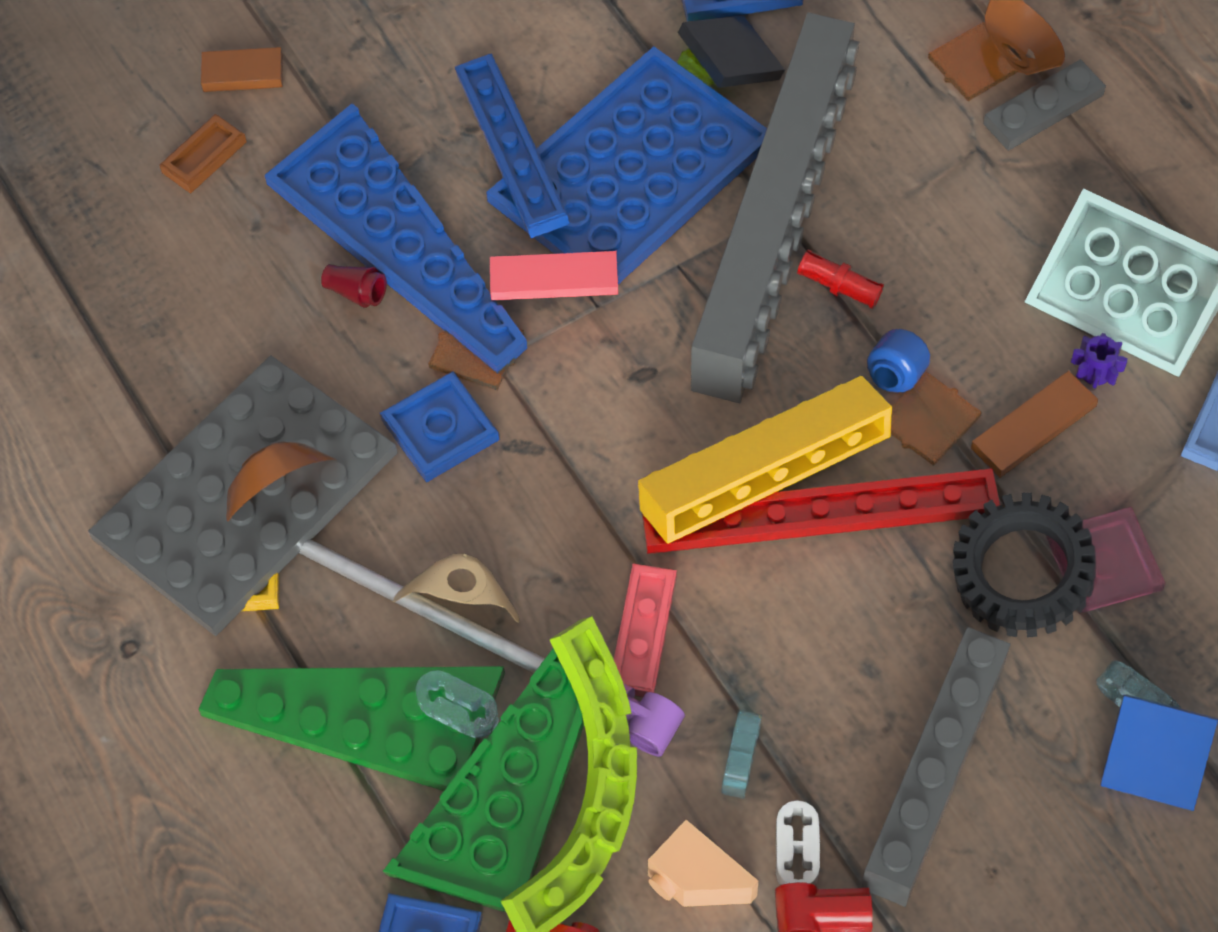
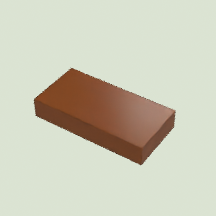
[201,47,283,92]
[159,114,247,194]

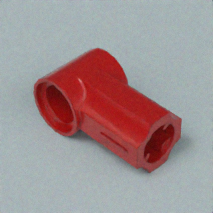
[775,882,873,932]

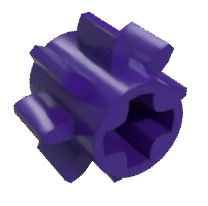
[1071,333,1128,389]

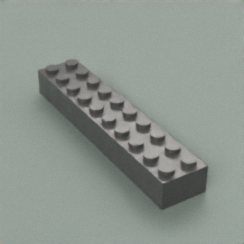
[691,12,860,404]

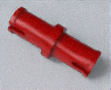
[797,249,884,309]

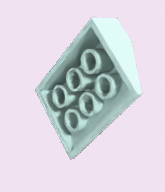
[1025,188,1218,377]

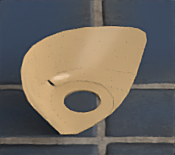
[392,554,519,623]

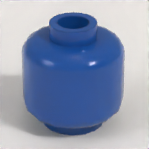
[867,329,930,393]

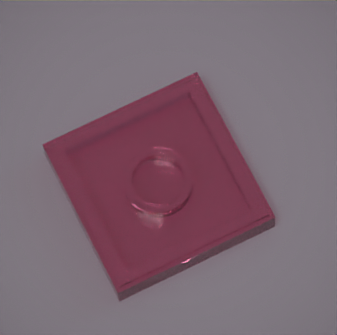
[1046,507,1166,614]

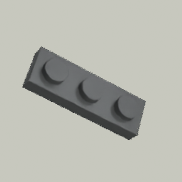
[983,59,1106,151]

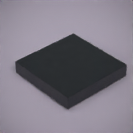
[678,16,785,88]

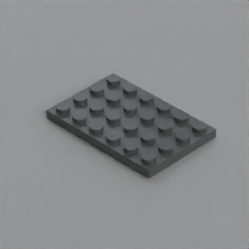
[88,355,398,636]

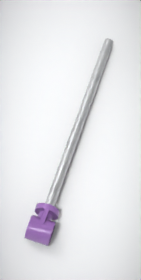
[299,540,685,757]

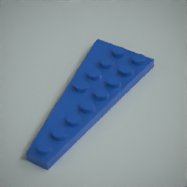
[265,104,527,375]

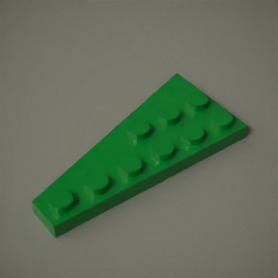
[383,648,584,913]
[198,666,505,791]

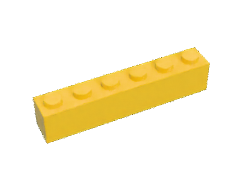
[638,376,892,544]

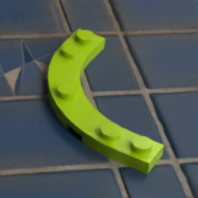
[501,616,637,932]

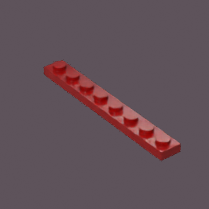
[642,468,1000,554]

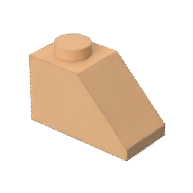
[648,820,759,907]

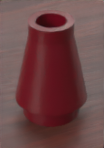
[321,264,387,308]

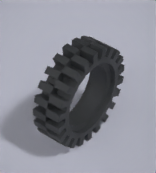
[952,493,1096,637]

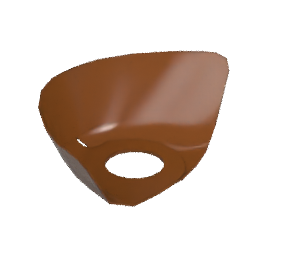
[985,0,1065,75]
[226,441,336,522]

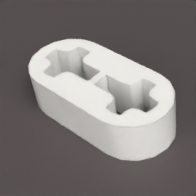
[776,800,820,885]

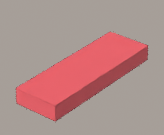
[490,251,618,300]
[614,564,677,697]

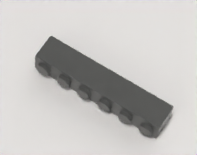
[861,627,1011,907]

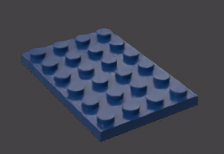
[486,46,767,284]

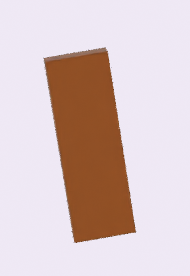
[971,370,1098,478]

